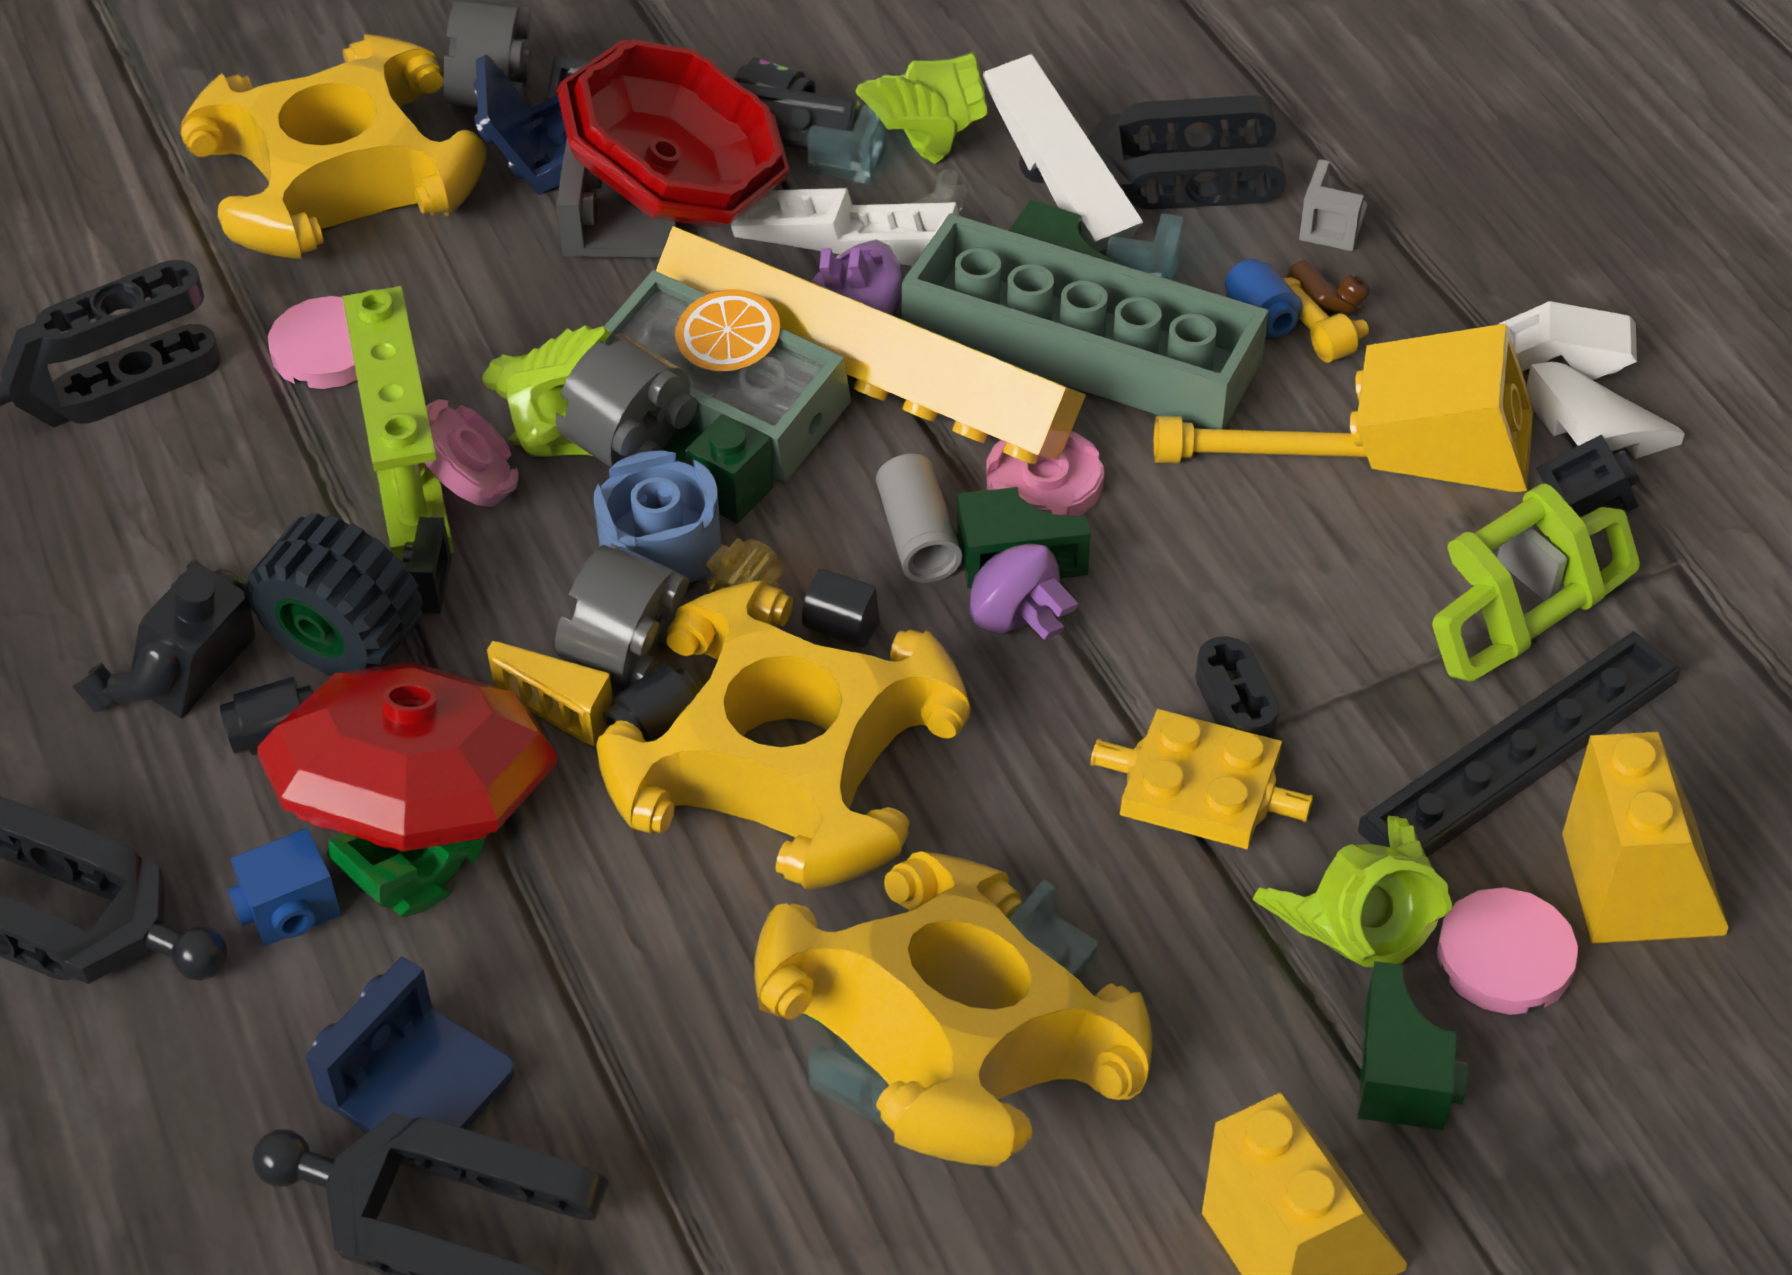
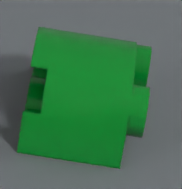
[327,832,485,917]

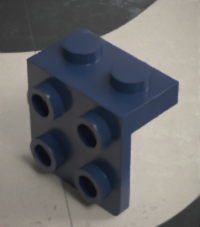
[473,54,567,195]
[305,956,514,1133]

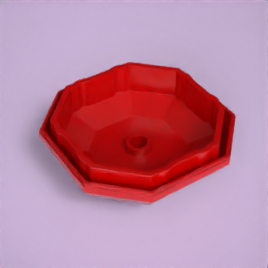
[557,39,790,227]
[257,662,557,851]

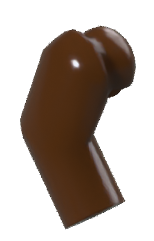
[1287,260,1370,315]

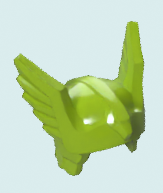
[855,51,988,164]
[482,325,611,457]
[1252,816,1452,967]

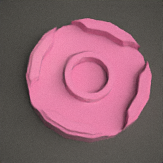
[268,296,357,389]
[425,399,519,507]
[986,431,1104,516]
[1436,888,1578,1015]

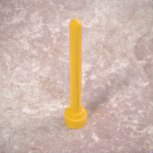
[1153,416,1367,464]

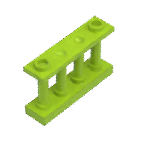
[342,286,454,562]

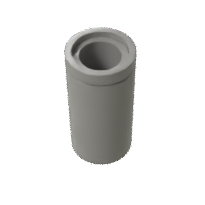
[876,454,962,583]

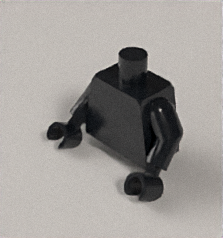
[72,559,255,719]

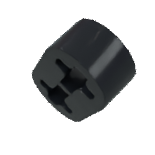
[1195,636,1279,738]

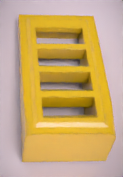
[487,641,613,747]

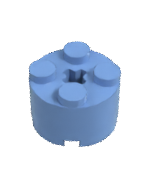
[593,451,721,584]

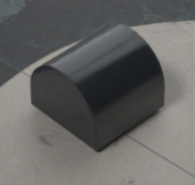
[802,569,880,647]

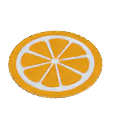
[675,289,780,372]

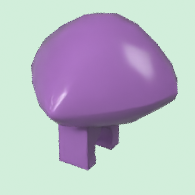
[810,239,903,315]
[970,544,1079,640]

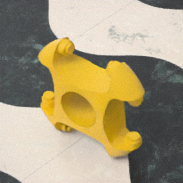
[181,34,487,259]
[596,580,971,891]
[754,851,1152,1167]

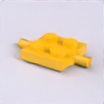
[1091,709,1313,850]

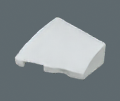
[1527,362,1685,459]

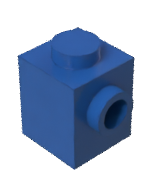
[227,828,341,947]

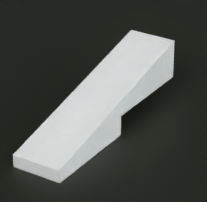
[982,54,1143,252]
[731,188,960,266]

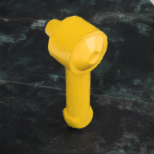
[1283,277,1369,363]

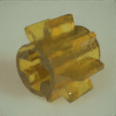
[706,538,784,593]

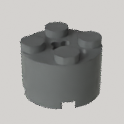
[443,0,531,109]
[556,333,698,467]
[555,543,689,687]

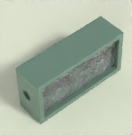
[604,270,851,483]

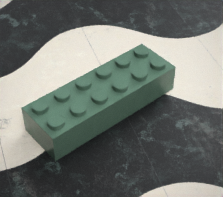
[902,213,1269,429]

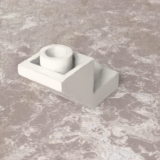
[1499,301,1637,380]

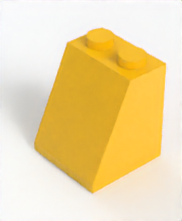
[1350,323,1534,493]
[1562,732,1729,943]
[1202,1092,1408,1275]

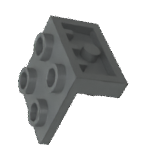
[556,139,677,258]

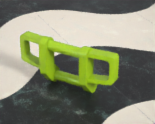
[1432,484,1640,682]

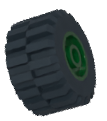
[245,513,423,675]

